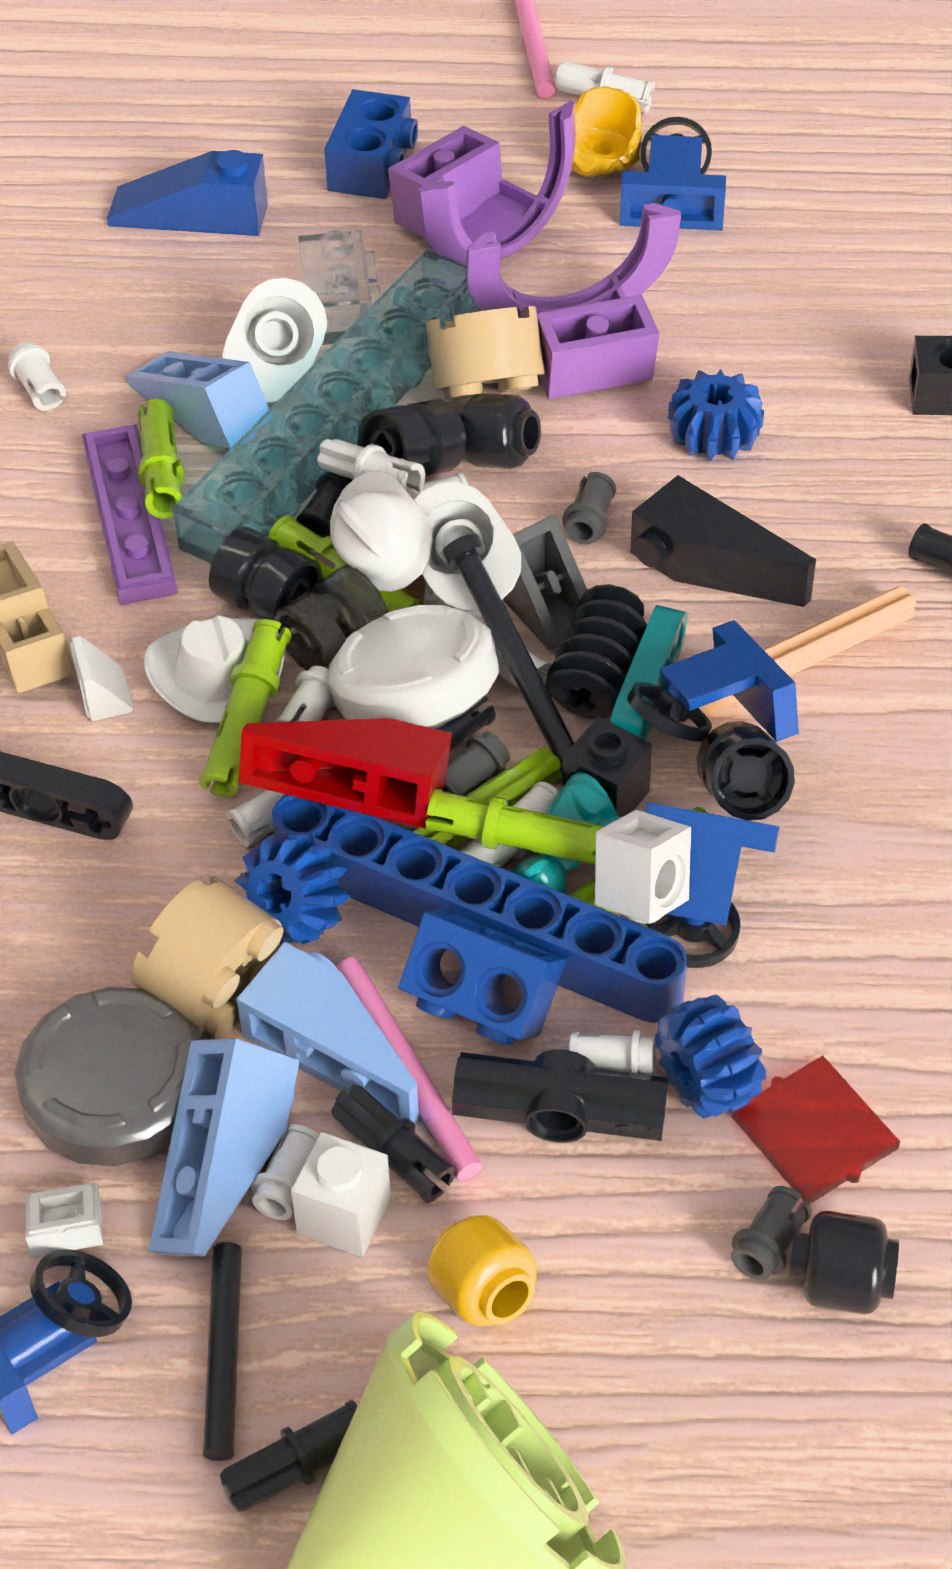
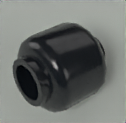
[459,393,541,469]
[789,1211,899,1314]

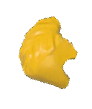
[571,86,642,177]

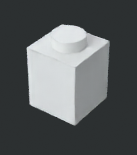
[291,1132,391,1258]

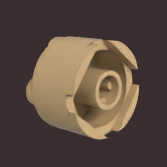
[425,306,545,401]
[131,876,284,1039]

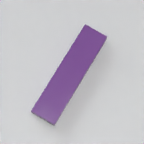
[82,424,178,605]

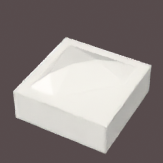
[26,1183,103,1258]

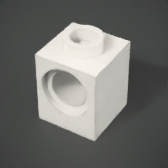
[595,810,691,924]

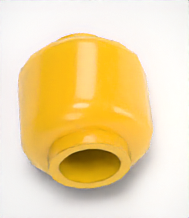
[428,1215,537,1327]

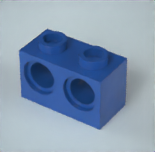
[324,89,418,199]
[397,909,567,1045]

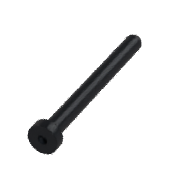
[441,534,574,775]

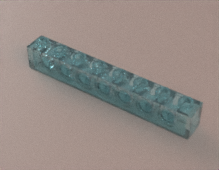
[173,250,481,564]

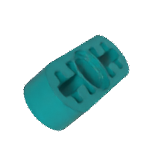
[610,605,688,740]

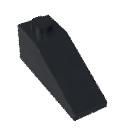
[630,475,816,607]

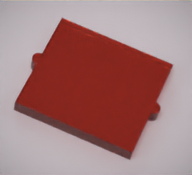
[731,1055,900,1204]

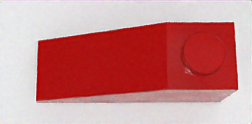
[238,718,452,829]

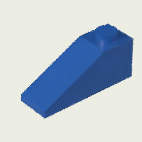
[107,150,268,236]

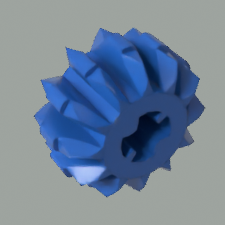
[668,369,764,462]
[234,832,351,945]
[655,994,766,1119]

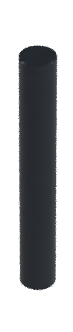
[203,1242,242,1461]

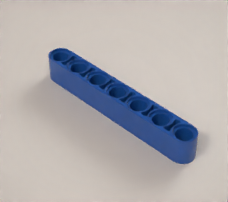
[272,795,687,1023]

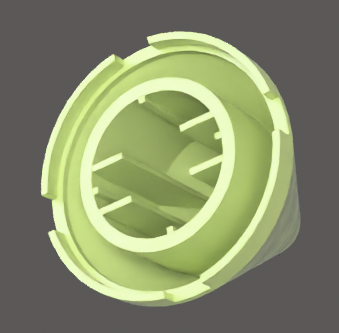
[286,1311,626,1569]

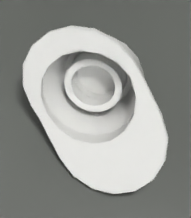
[222,278,327,403]
[330,471,433,592]
[414,482,522,611]

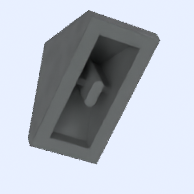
[502,515,587,650]

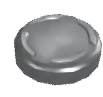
[14,986,202,1167]

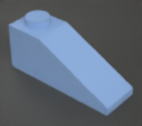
[125,351,275,451]
[237,942,419,1125]
[148,1038,300,1256]

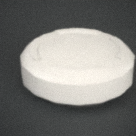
[329,605,499,729]

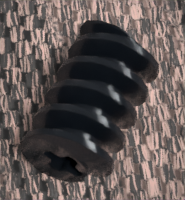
[546,584,647,719]

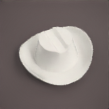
[144,615,284,723]

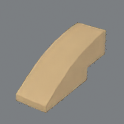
[0,541,75,694]

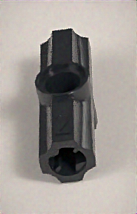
[452,1049,669,1143]

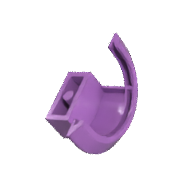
[388,101,576,268]
[466,203,681,400]

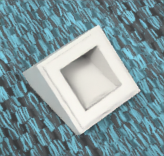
[69,635,134,722]

